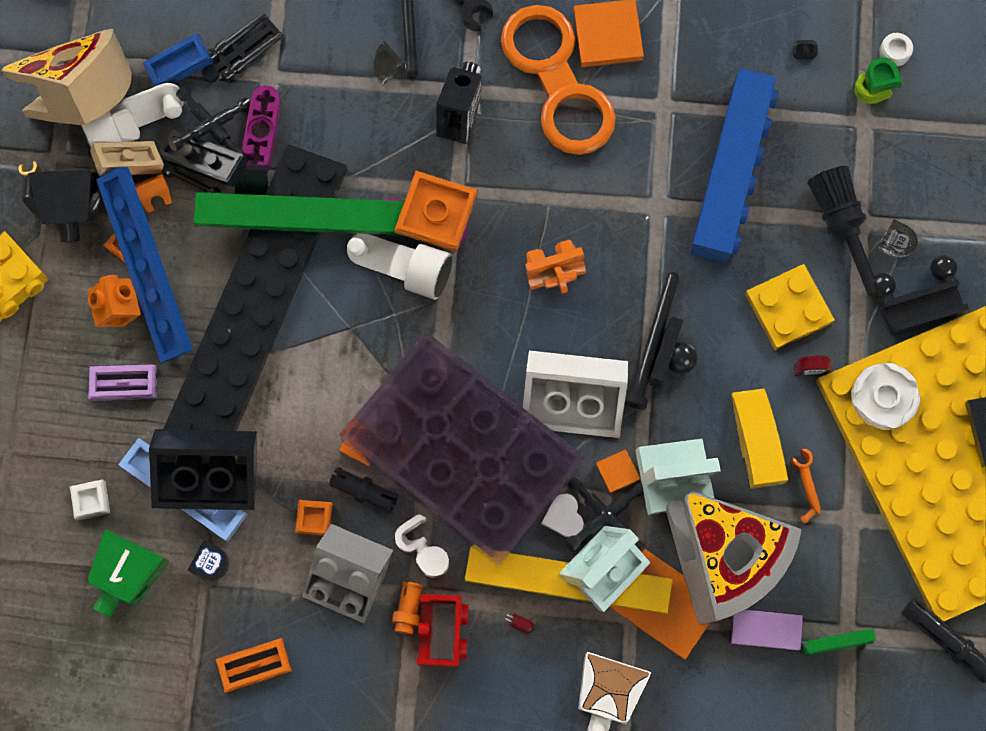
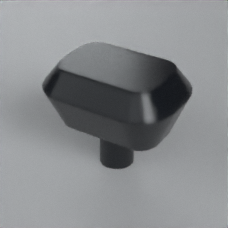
[793,40,818,59]

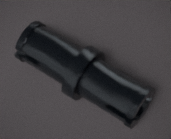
[329,467,399,513]

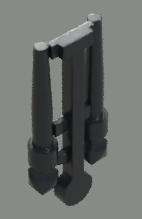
[202,13,284,83]

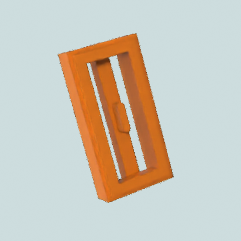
[216,638,293,693]

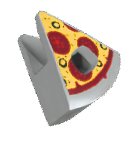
[666,492,802,625]

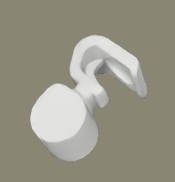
[395,514,449,578]

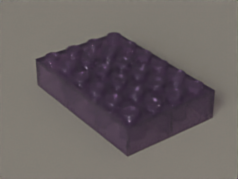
[339,332,585,568]

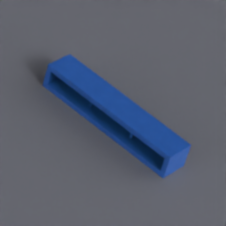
[690,68,779,263]

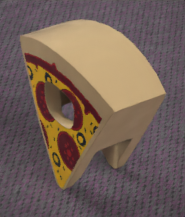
[2,29,132,125]

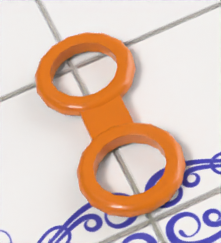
[500,5,616,155]

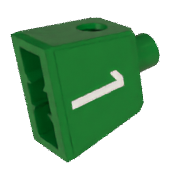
[87,529,170,617]

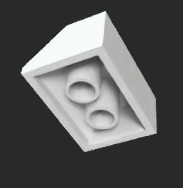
[521,351,628,438]

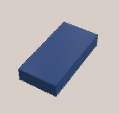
[143,33,213,87]

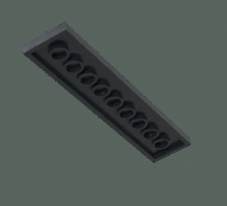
[163,144,348,431]

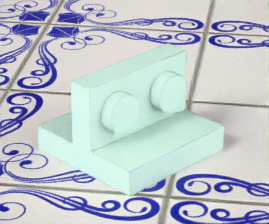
[636,439,721,515]
[559,526,651,612]

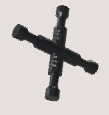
[169,86,250,156]
[564,476,646,552]

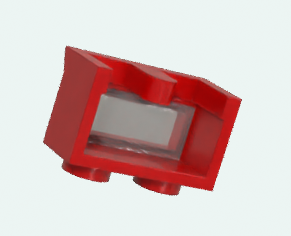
[417,594,469,667]

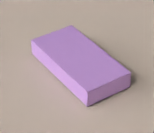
[730,610,803,651]

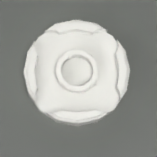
[851,363,920,430]

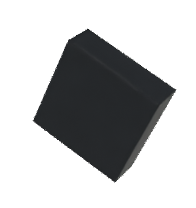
[234,165,269,195]

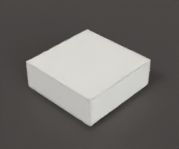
[69,479,111,521]

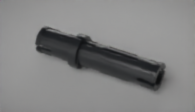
[901,597,986,683]

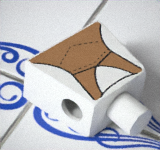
[578,652,651,731]

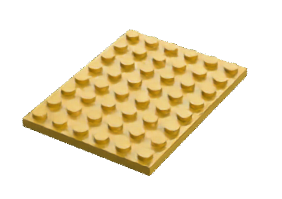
[816,306,986,621]

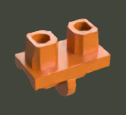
[525,240,586,294]

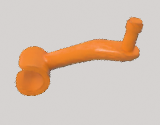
[790,449,821,524]

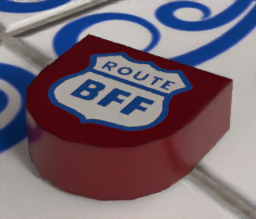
[794,355,831,376]

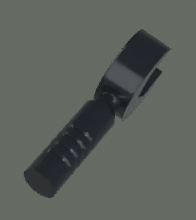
[455,0,493,31]

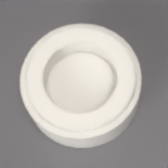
[879,33,913,66]

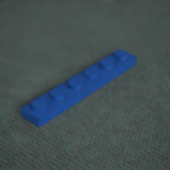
[96,167,193,363]

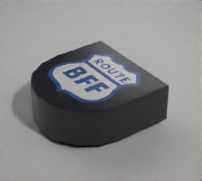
[188,540,230,580]

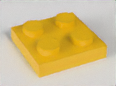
[745,264,835,351]

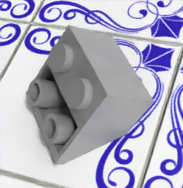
[302,524,393,623]

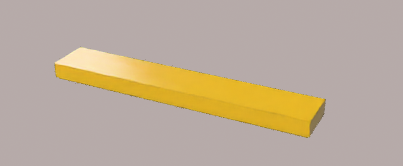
[465,547,673,614]

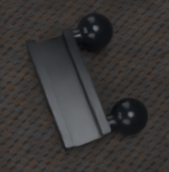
[872,255,969,336]

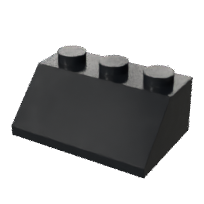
[149,429,257,510]

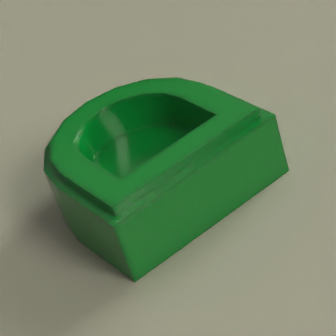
[865,58,903,94]

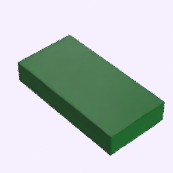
[801,628,876,657]

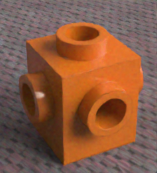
[87,275,141,327]

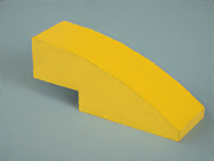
[731,388,788,489]

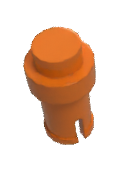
[392,582,423,635]

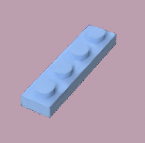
[118,438,248,542]

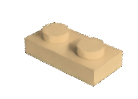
[90,141,164,176]

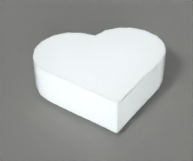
[541,494,584,538]

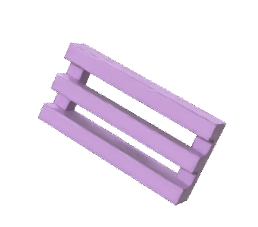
[88,365,158,401]

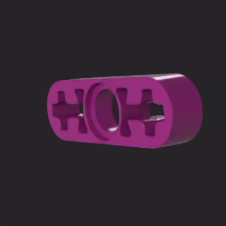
[242,85,282,172]

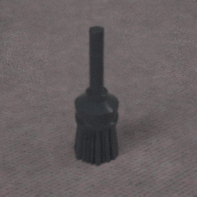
[807,166,877,296]

